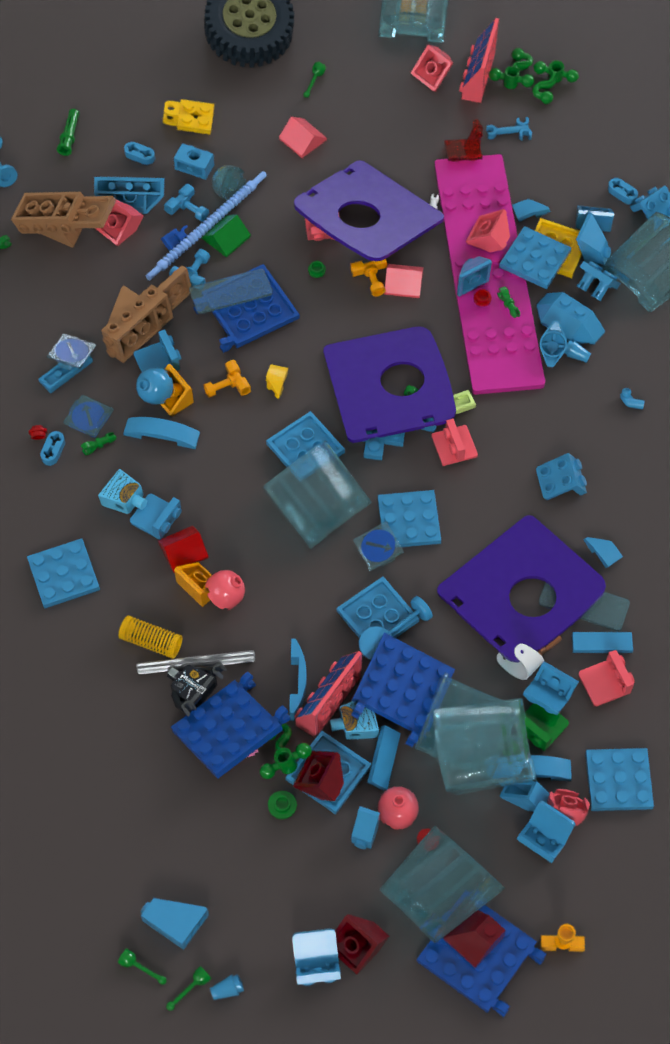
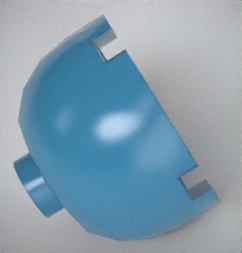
[136,368,173,405]

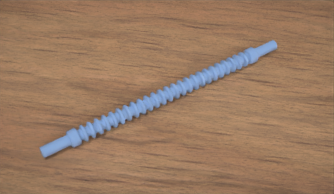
[146,171,267,281]

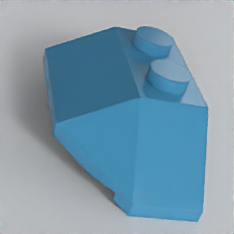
[94,177,164,214]
[536,292,605,344]

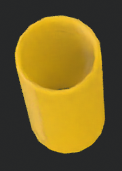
[118,615,183,659]

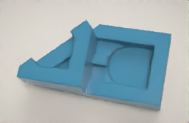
[512,199,551,222]

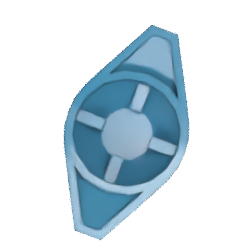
[540,320,567,368]

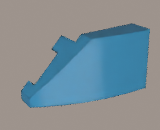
[583,537,623,568]

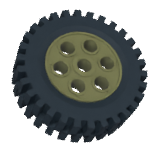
[204,0,294,68]

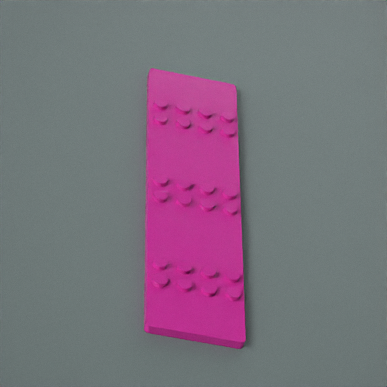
[434,154,545,395]

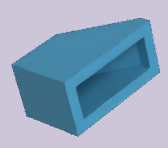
[500,779,550,812]
[351,806,380,849]

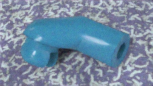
[620,388,644,410]

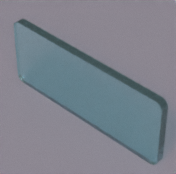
[189,269,273,314]
[539,583,630,631]

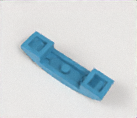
[123,417,200,449]
[289,639,307,721]
[489,755,572,781]

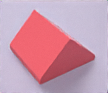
[279,116,327,158]
[384,264,424,298]

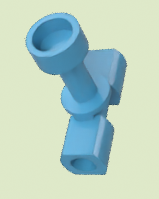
[164,184,209,222]
[169,249,210,291]

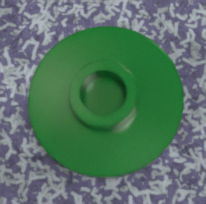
[268,791,297,819]

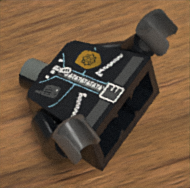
[167,663,227,716]

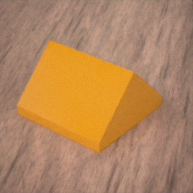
[160,364,194,416]
[174,562,212,607]

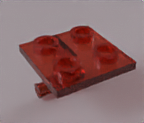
[444,119,483,162]

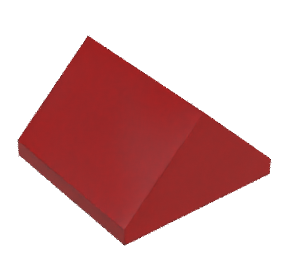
[158,525,209,573]

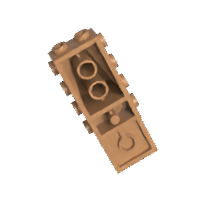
[11,192,116,247]
[101,265,193,363]

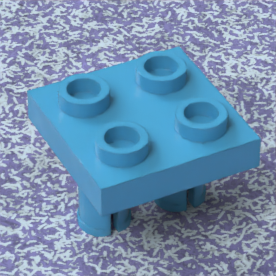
[577,261,621,301]

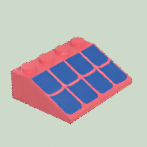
[459,18,499,103]
[295,651,362,738]

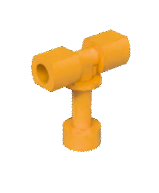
[350,259,387,297]
[203,360,251,398]
[540,924,585,952]

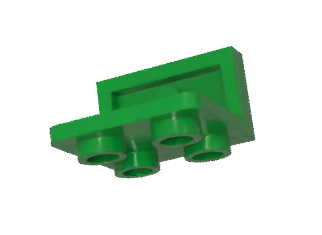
[513,703,569,752]

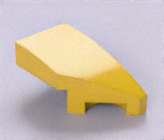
[266,364,288,399]

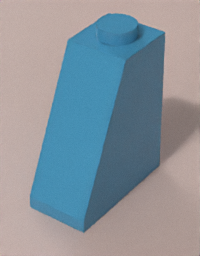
[141,898,209,950]

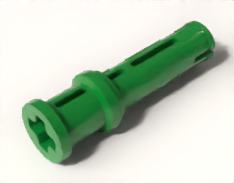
[57,109,80,156]

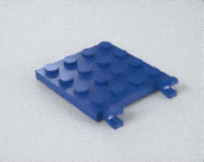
[193,264,300,353]
[351,632,455,747]
[171,672,291,779]
[417,892,546,1017]

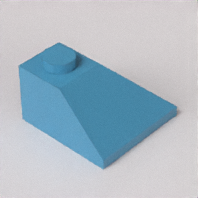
[576,213,611,265]
[457,256,492,297]

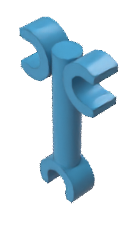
[486,117,532,141]

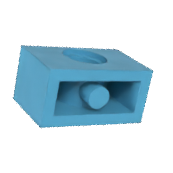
[174,143,214,180]

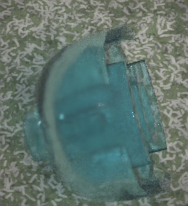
[212,165,245,200]

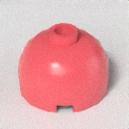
[205,570,245,610]
[378,786,419,829]
[547,789,590,826]

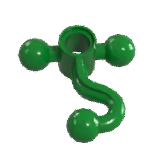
[489,48,534,89]
[532,60,579,104]
[259,723,312,779]

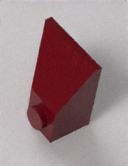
[293,751,344,801]
[443,907,506,968]
[335,914,390,975]

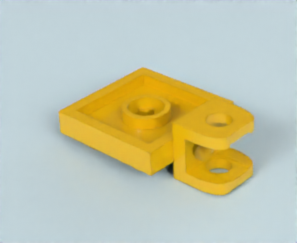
[163,99,214,135]

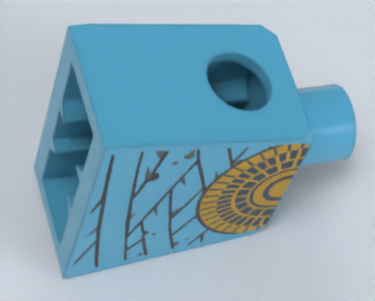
[98,469,147,514]
[330,701,379,740]

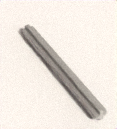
[136,650,255,674]

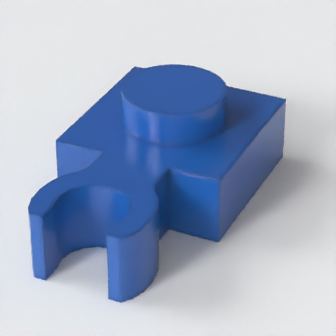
[161,225,190,252]

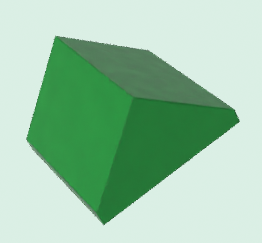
[201,214,251,258]

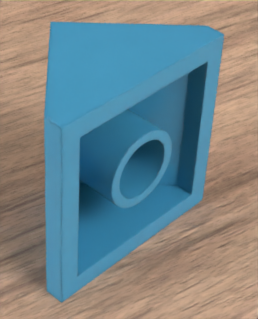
[576,206,614,232]

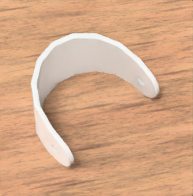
[497,644,544,680]

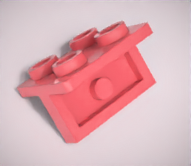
[431,419,478,466]

